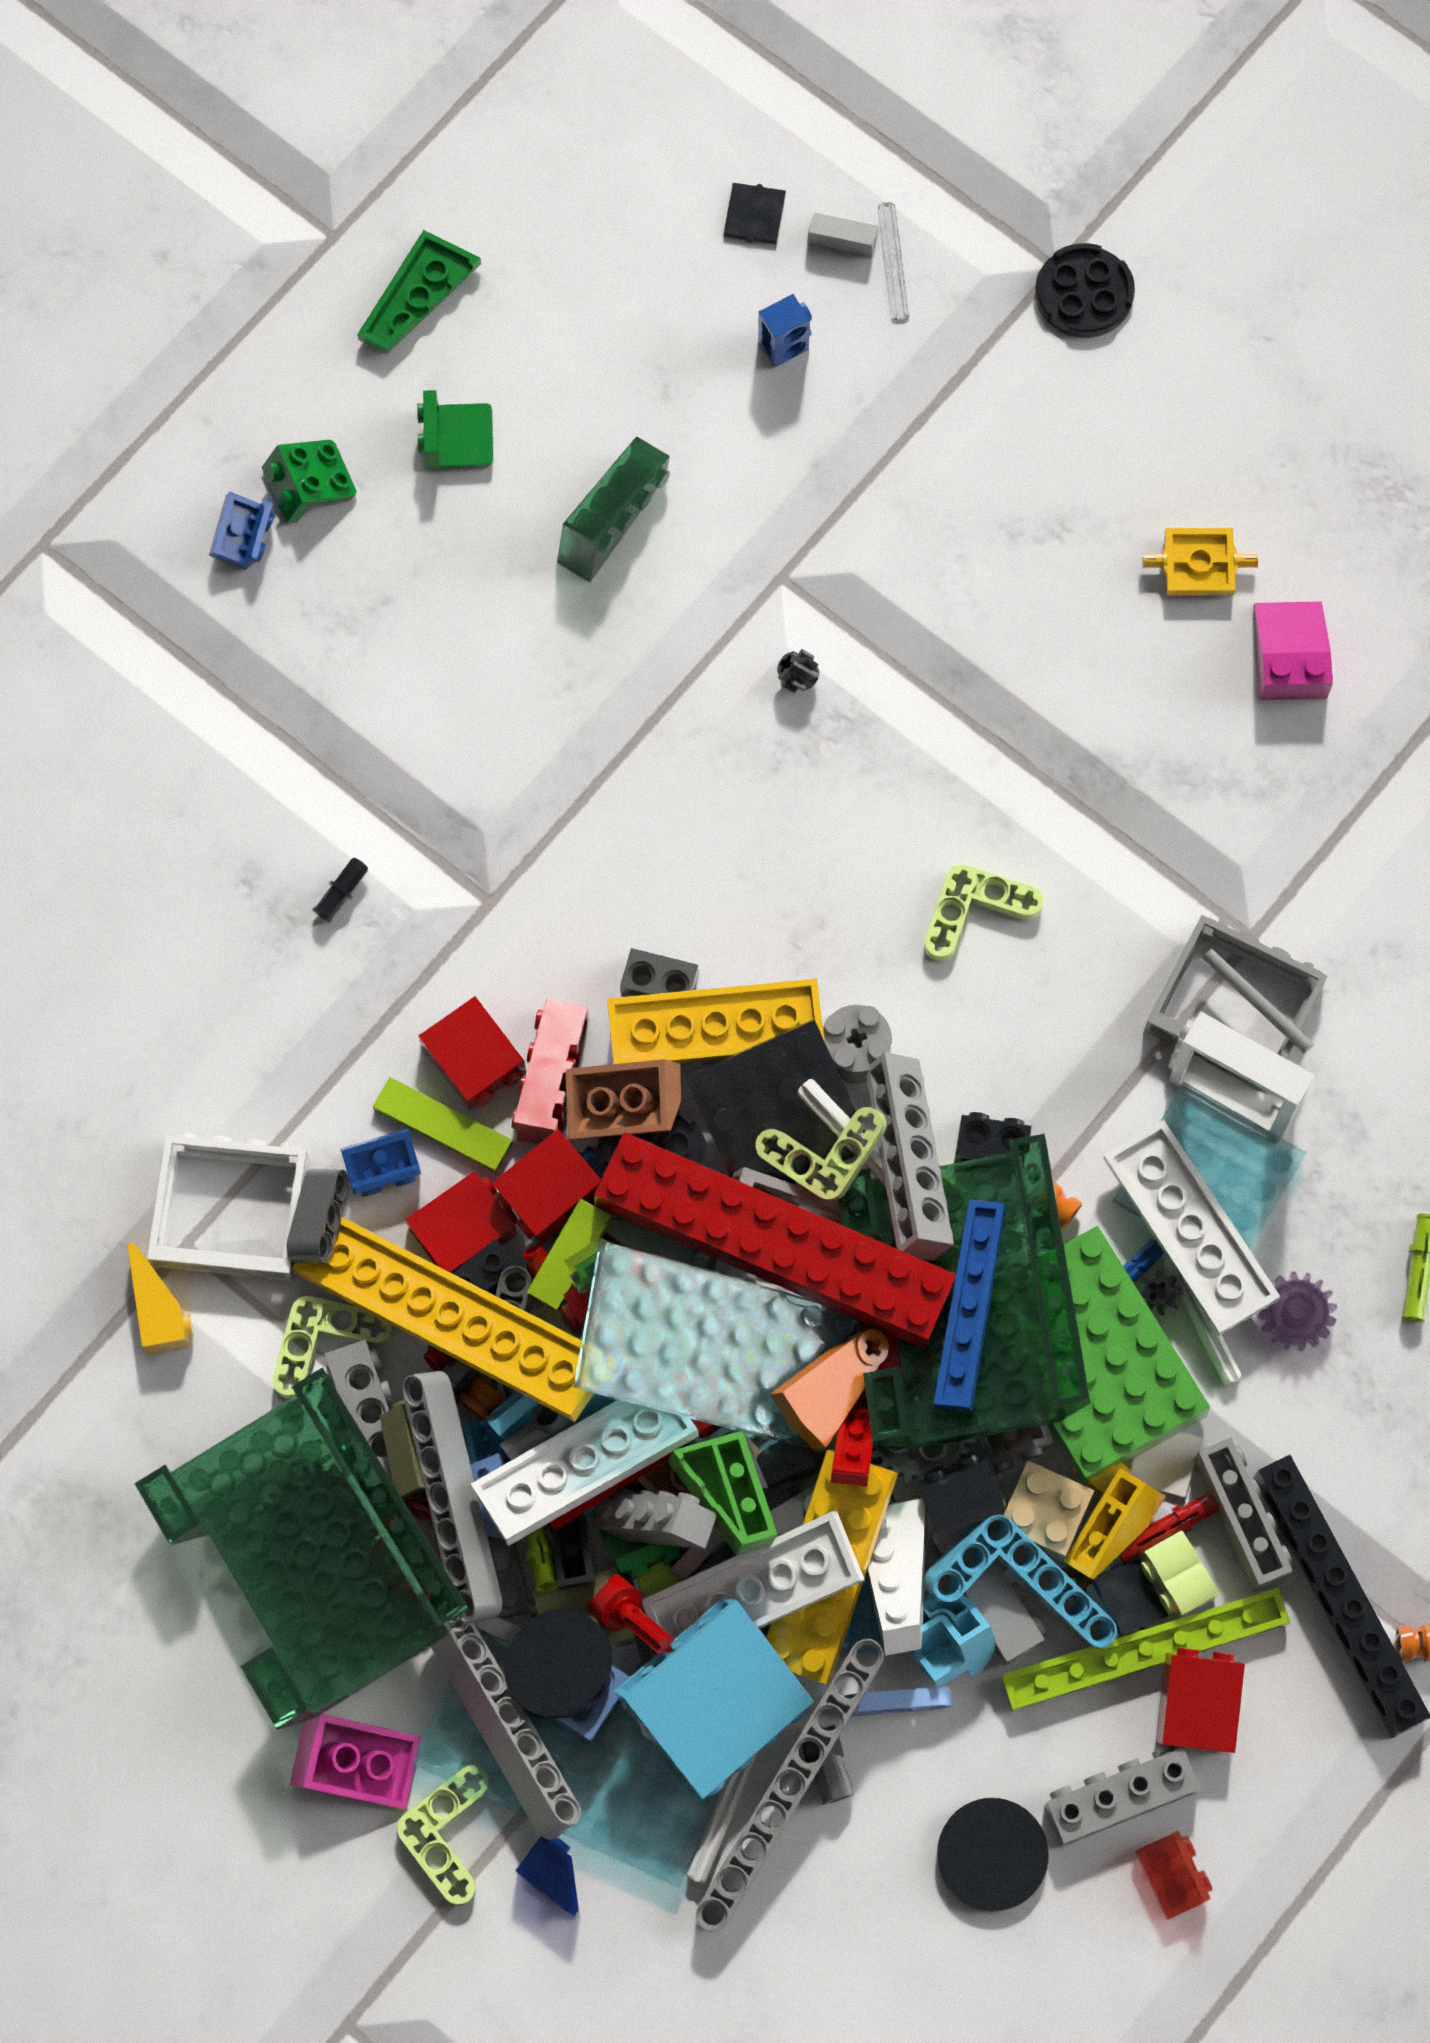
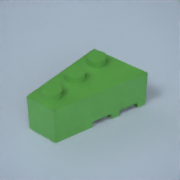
[668,1430,778,1555]

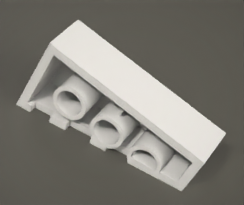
[866,1498,928,1656]

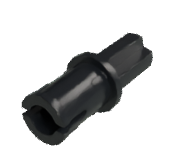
[312,857,368,923]

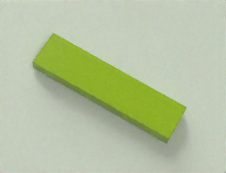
[372,1077,513,1173]

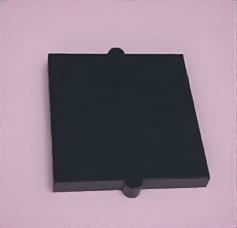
[723,183,786,244]
[1090,1558,1169,1637]

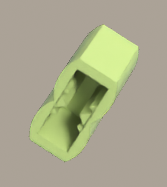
[1140,1531,1219,1619]

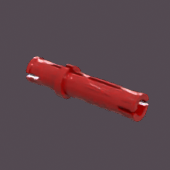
[1118,1492,1219,1564]

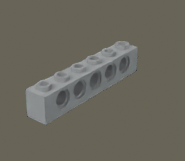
[866,1052,954,1261]

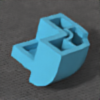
[908,1594,995,1689]

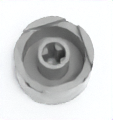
[823,1005,892,1084]

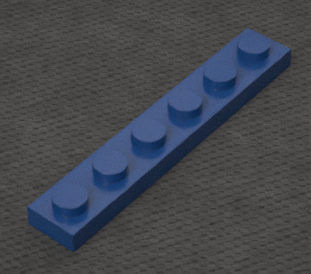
[934,1200,1007,1412]

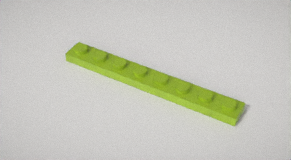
[1000,1588,1291,1712]

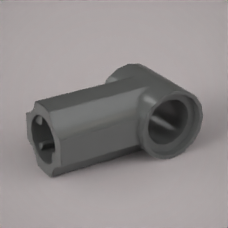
[500,1403,574,1460]
[801,1725,854,1805]

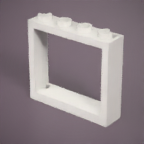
[1168,1012,1315,1143]
[147,1132,309,1281]

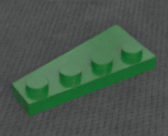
[357,230,481,354]

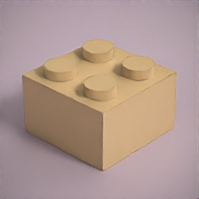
[996,1461,1094,1563]

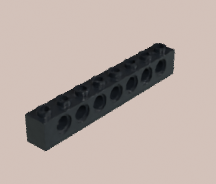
[1253,1454,1430,1739]

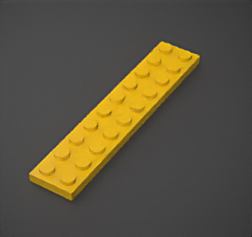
[292,1217,616,1422]

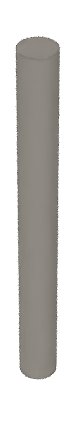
[1202,949,1314,1054]

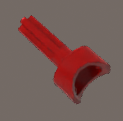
[586,1574,674,1656]

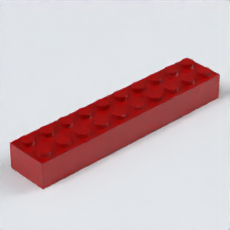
[594,1132,956,1349]

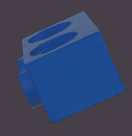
[758,294,812,368]

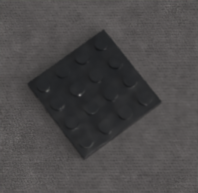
[685,1019,865,1194]

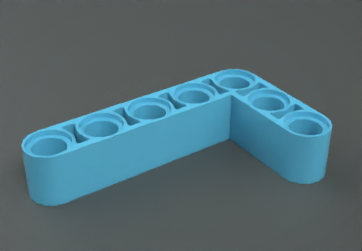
[924,1513,1117,1648]

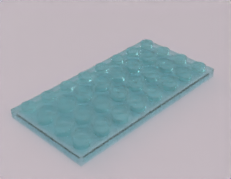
[574,1242,858,1453]
[410,1630,728,1888]

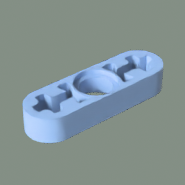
[844,1687,952,1716]

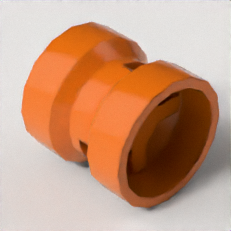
[1033,1182,1083,1231]
[1396,1625,1430,1663]

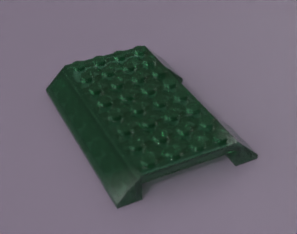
[835,1133,1091,1449]
[134,1367,470,1730]

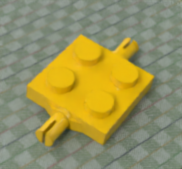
[1142,528,1258,596]

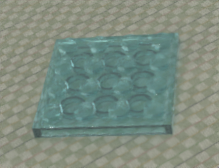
[1112,1082,1307,1249]

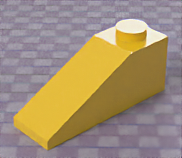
[127,1243,194,1354]
[1064,1468,1166,1580]

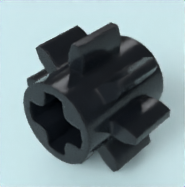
[777,649,820,693]
[1139,1270,1184,1316]

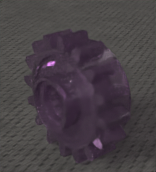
[1257,1271,1337,1352]

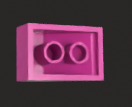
[1253,601,1333,700]
[289,1712,422,1810]

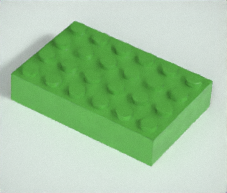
[986,1225,1210,1486]

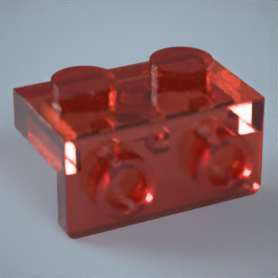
[1135,1830,1213,1920]

